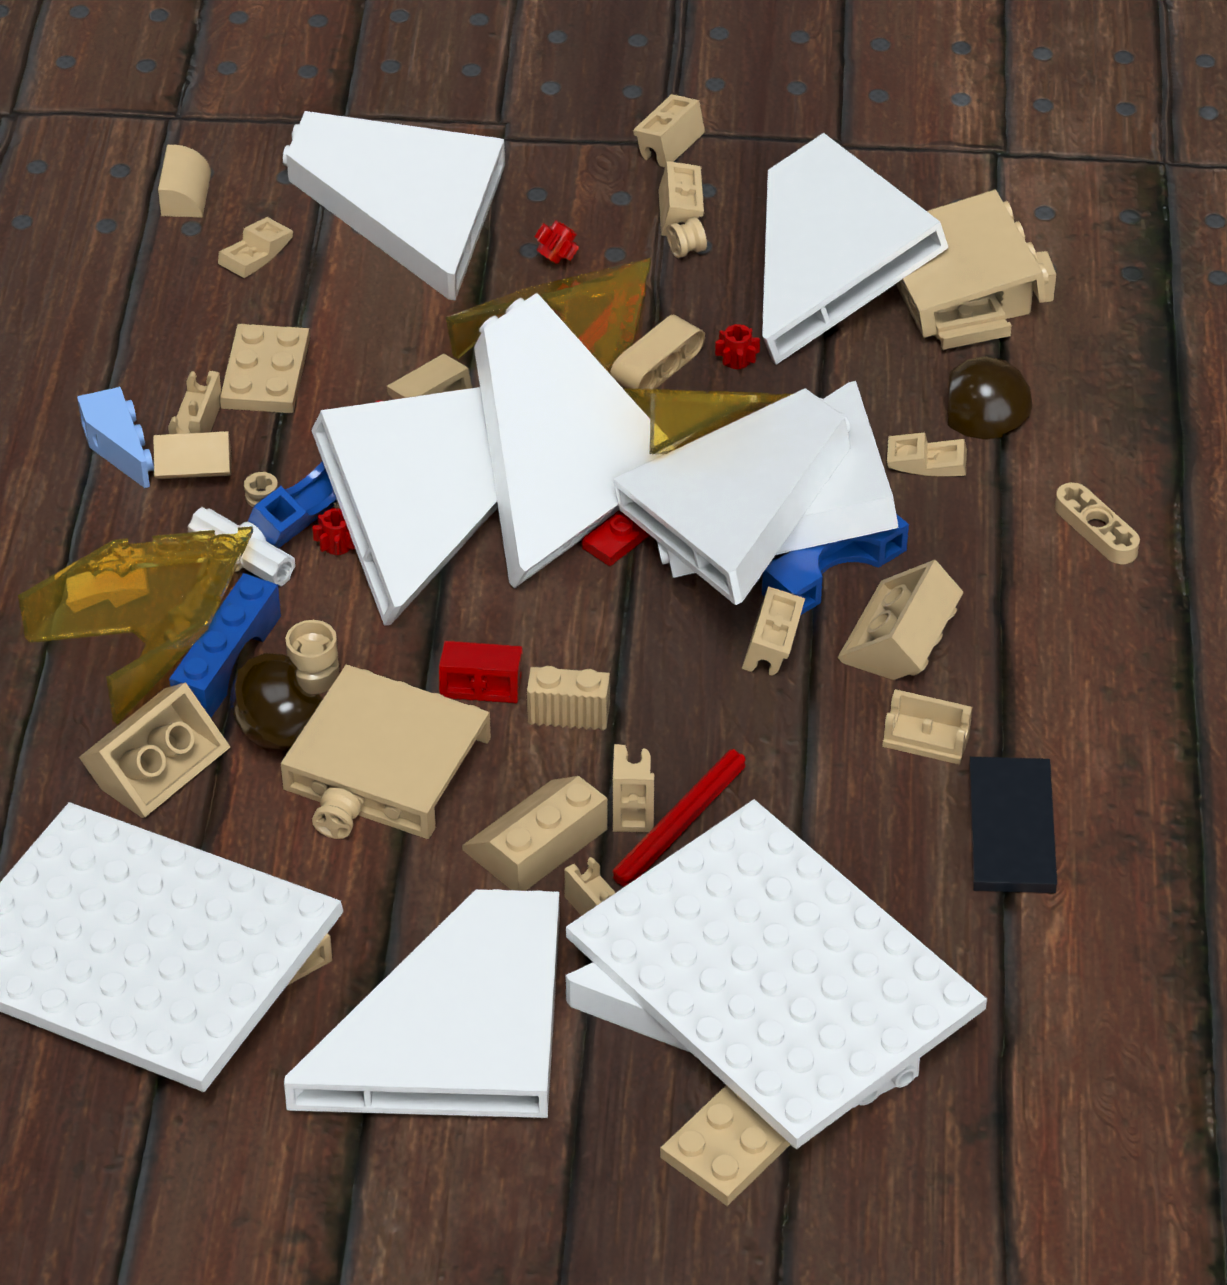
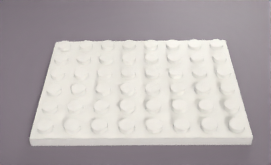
[566,799,987,1149]
[0,802,343,1092]

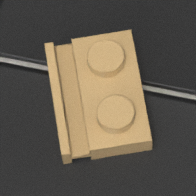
[934,293,1012,350]

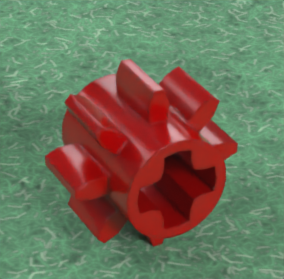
[534,220,579,264]
[715,324,760,369]
[312,508,355,555]

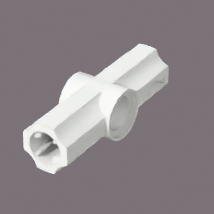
[187,507,295,586]

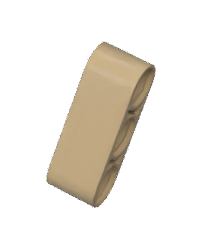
[610,315,705,397]

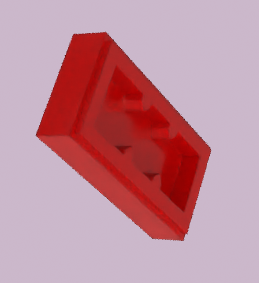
[582,510,650,566]

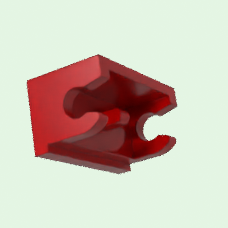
[439,641,523,703]

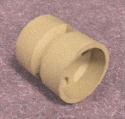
[285,620,339,694]

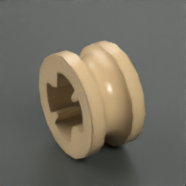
[244,472,278,507]

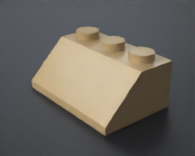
[837,560,963,680]
[79,682,230,818]
[462,776,607,891]

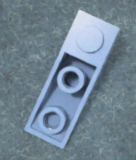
[77,387,154,488]

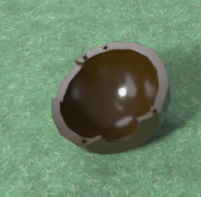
[948,356,1033,439]
[230,653,323,751]

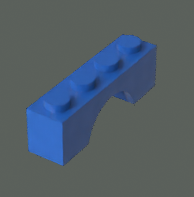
[248,461,337,548]
[762,514,909,616]
[169,573,281,718]

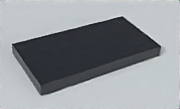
[969,756,1057,893]

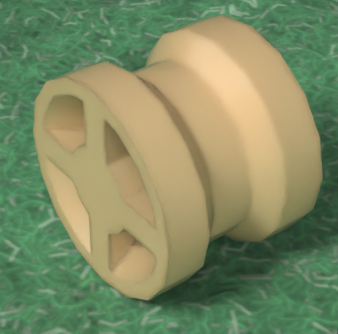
[667,217,707,258]
[312,788,361,839]

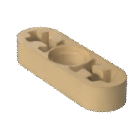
[1055,483,1140,564]

